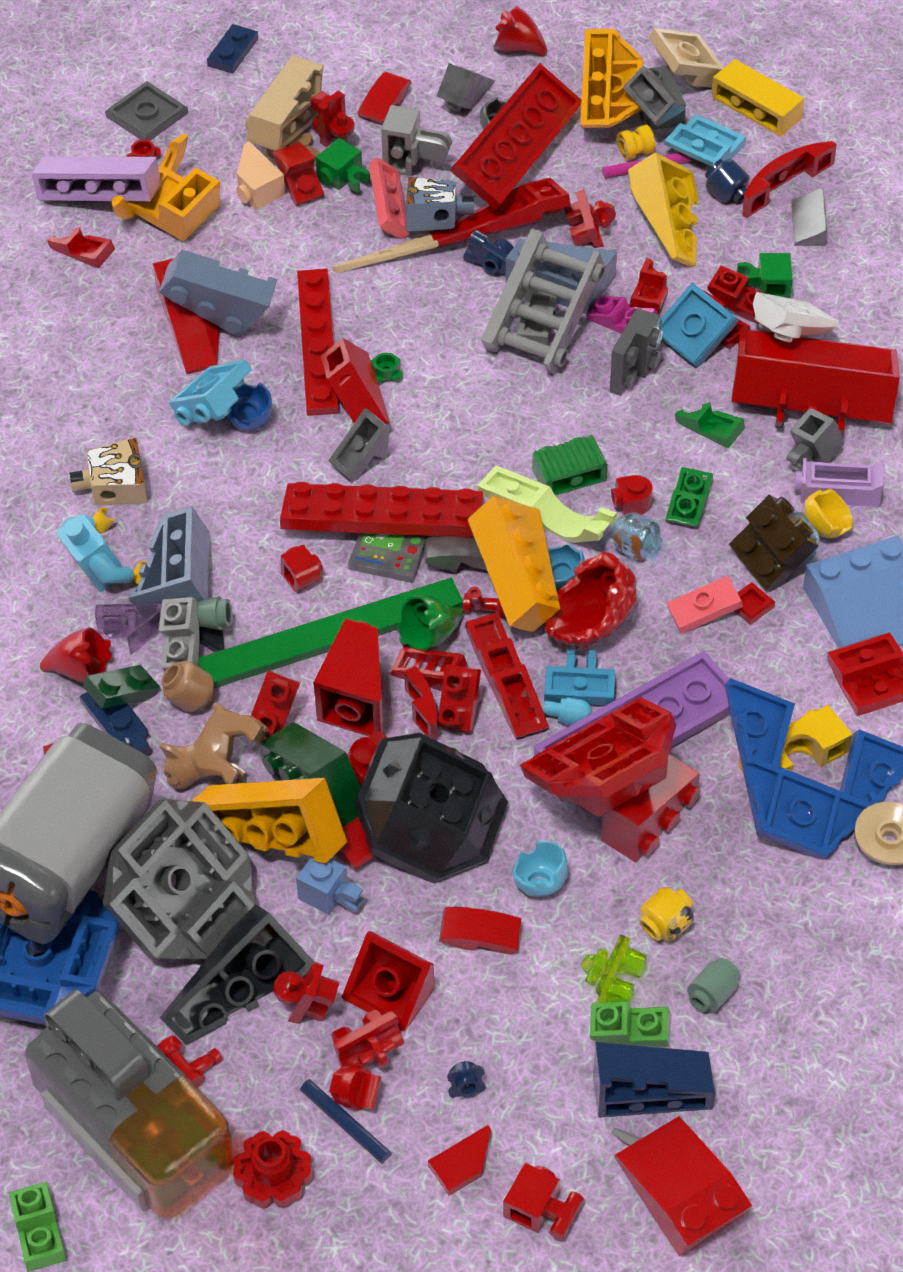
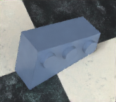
[506,239,617,315]
[159,250,278,337]
[129,506,209,622]

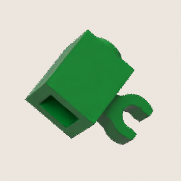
[315,138,371,192]
[736,253,793,298]

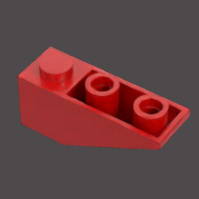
[320,338,390,425]

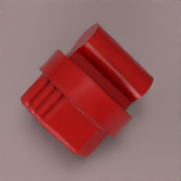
[329,1065,382,1111]

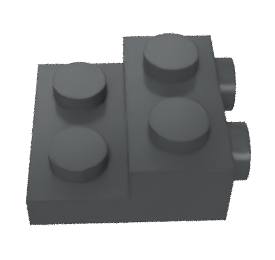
[610,308,663,396]

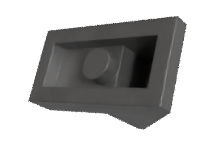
[328,408,390,481]

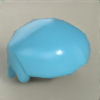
[512,841,568,897]

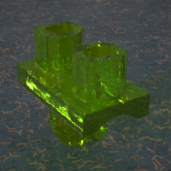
[580,934,647,1003]

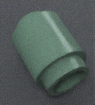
[687,958,741,1013]

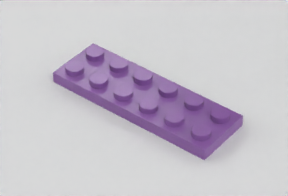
[534,651,730,755]

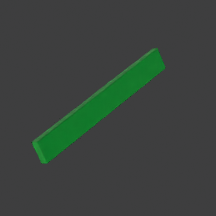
[198,577,463,689]

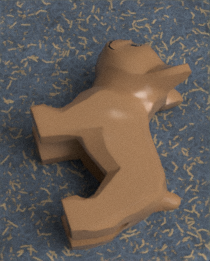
[159,703,268,789]

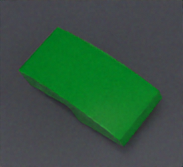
[666,467,713,528]

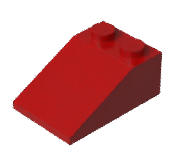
[614,1116,753,1256]

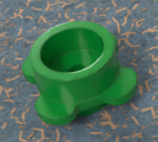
[371,353,403,383]

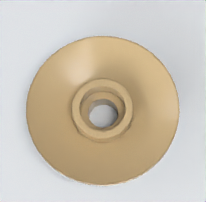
[854,802,903,865]

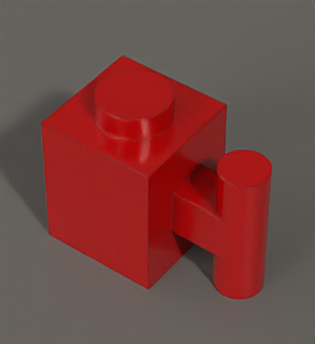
[503,1163,584,1240]

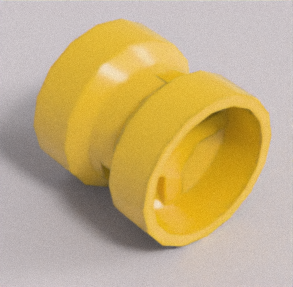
[617,125,656,161]

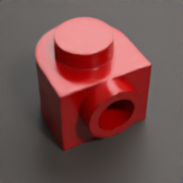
[611,475,653,518]
[281,544,323,592]

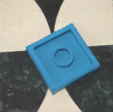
[659,283,739,368]

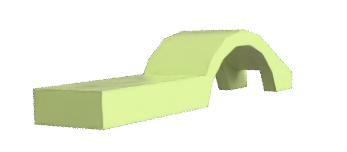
[477,465,618,543]

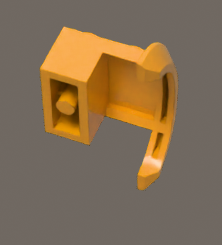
[111,134,220,242]

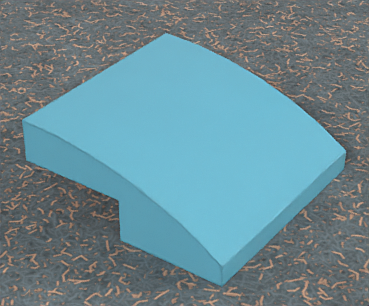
[664,114,746,166]

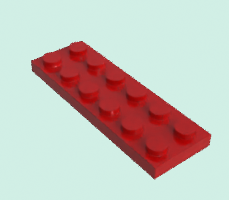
[450,63,582,210]
[280,482,483,538]

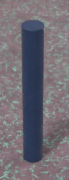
[300,1079,392,1164]

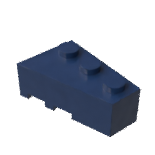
[593,1042,715,1118]

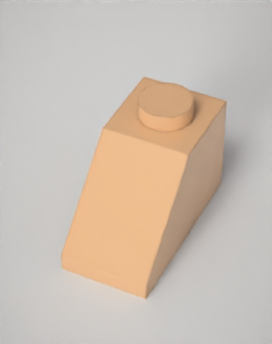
[236,142,285,210]

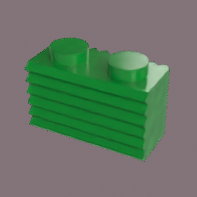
[532,435,608,495]

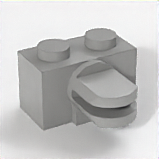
[381,105,452,177]

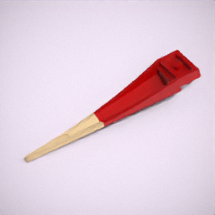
[333,177,571,273]

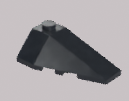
[159,904,314,1045]

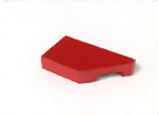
[428,1125,491,1196]

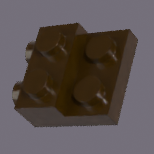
[729,494,819,592]

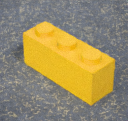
[711,59,805,137]

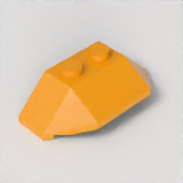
[580,29,644,128]

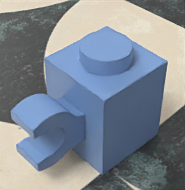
[296,856,364,915]

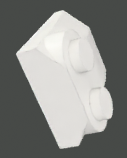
[753,292,839,342]

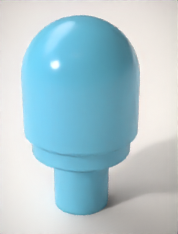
[543,697,592,726]

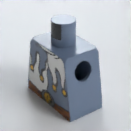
[406,177,474,231]

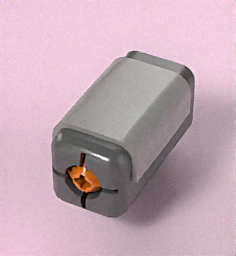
[0,723,157,944]

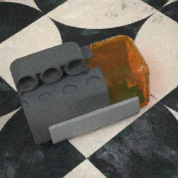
[25,989,234,1218]

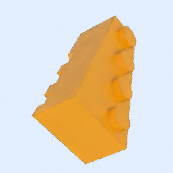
[467,495,560,632]

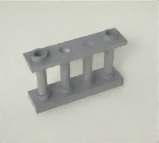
[481,228,606,375]

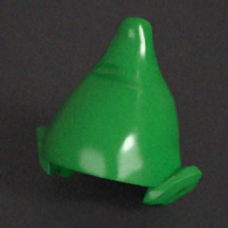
[397,595,463,651]

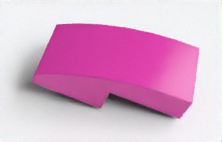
[585,296,658,334]

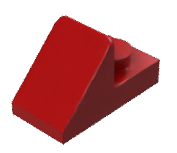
[272,142,324,206]

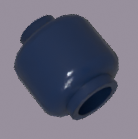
[705,159,750,204]

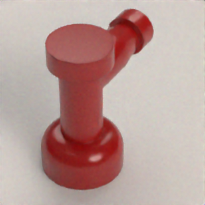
[463,586,507,619]
[157,1035,222,1089]

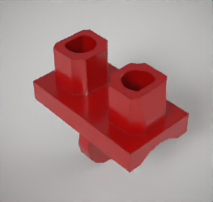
[310,90,355,147]
[563,189,616,248]
[437,664,481,732]
[251,670,301,738]
[273,961,340,1024]
[331,1009,405,1069]

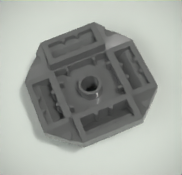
[103,799,256,959]

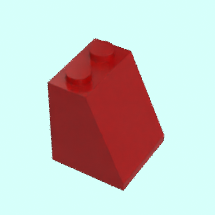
[313,618,384,737]

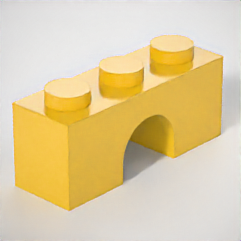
[738,704,853,773]

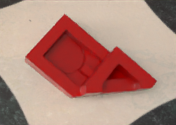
[47,227,115,268]
[630,258,668,315]

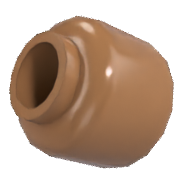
[161,661,214,712]

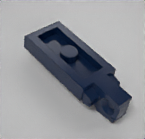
[79,692,151,756]

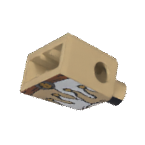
[69,437,148,505]

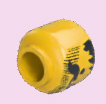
[639,887,694,942]

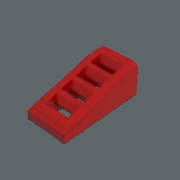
[390,647,469,691]

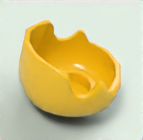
[804,489,853,539]

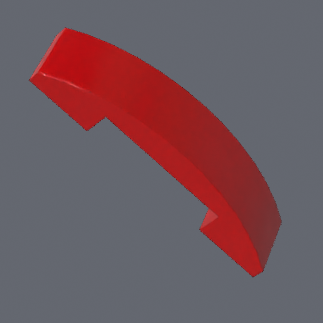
[742,141,837,218]

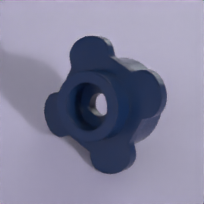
[447,1061,486,1098]

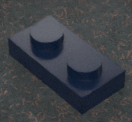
[207,24,258,74]

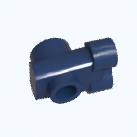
[463,230,514,276]

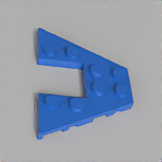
[725,678,903,860]

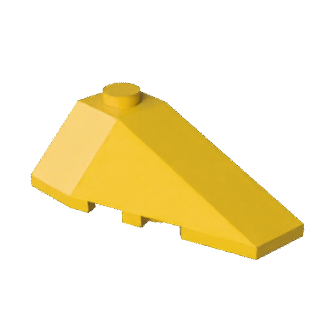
[628,153,698,267]

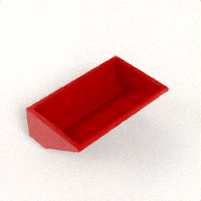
[731,329,900,435]

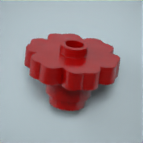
[233,1130,312,1208]

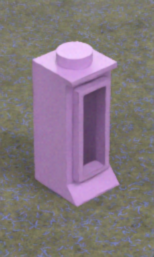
[794,458,884,507]

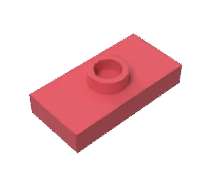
[666,575,743,633]

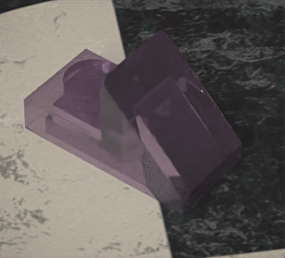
[95,604,162,655]

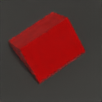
[341,931,435,1032]

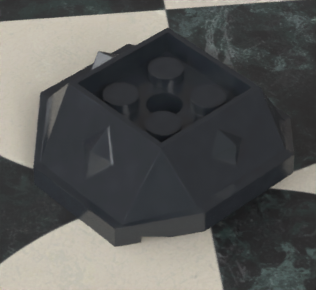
[354,732,508,883]

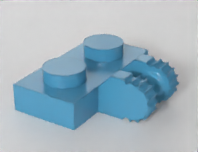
[544,649,615,705]

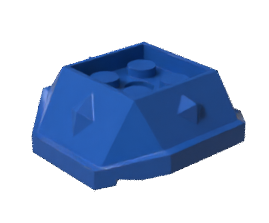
[0,890,120,1025]

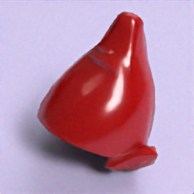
[493,5,548,57]
[40,627,112,684]

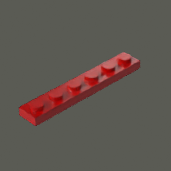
[297,268,339,416]

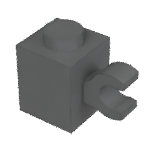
[786,408,845,472]

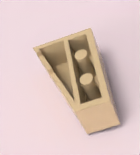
[245,55,324,151]

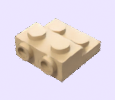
[649,28,724,88]

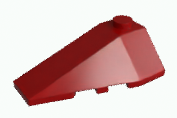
[153,258,220,374]

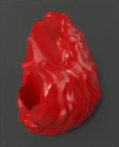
[545,552,637,650]

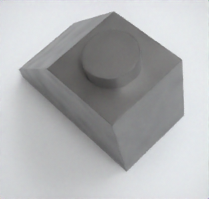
[436,63,495,112]

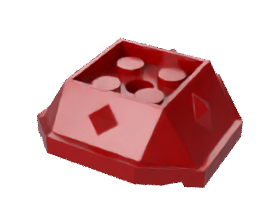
[520,697,676,817]

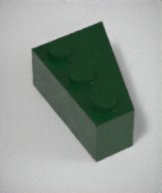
[259,722,360,828]

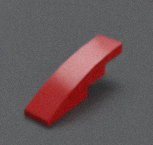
[465,612,549,739]

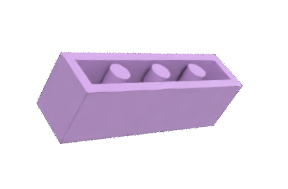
[32,156,162,201]

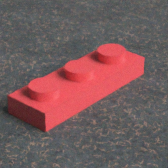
[369,157,410,239]

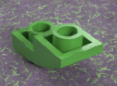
[589,1001,671,1047]
[8,1181,66,1272]

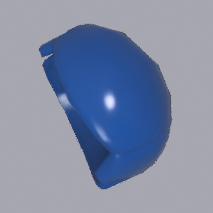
[225,382,272,431]

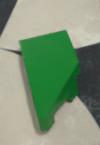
[675,402,745,448]

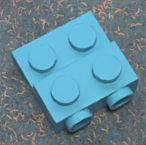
[169,359,252,426]

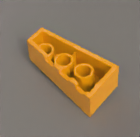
[192,778,347,864]

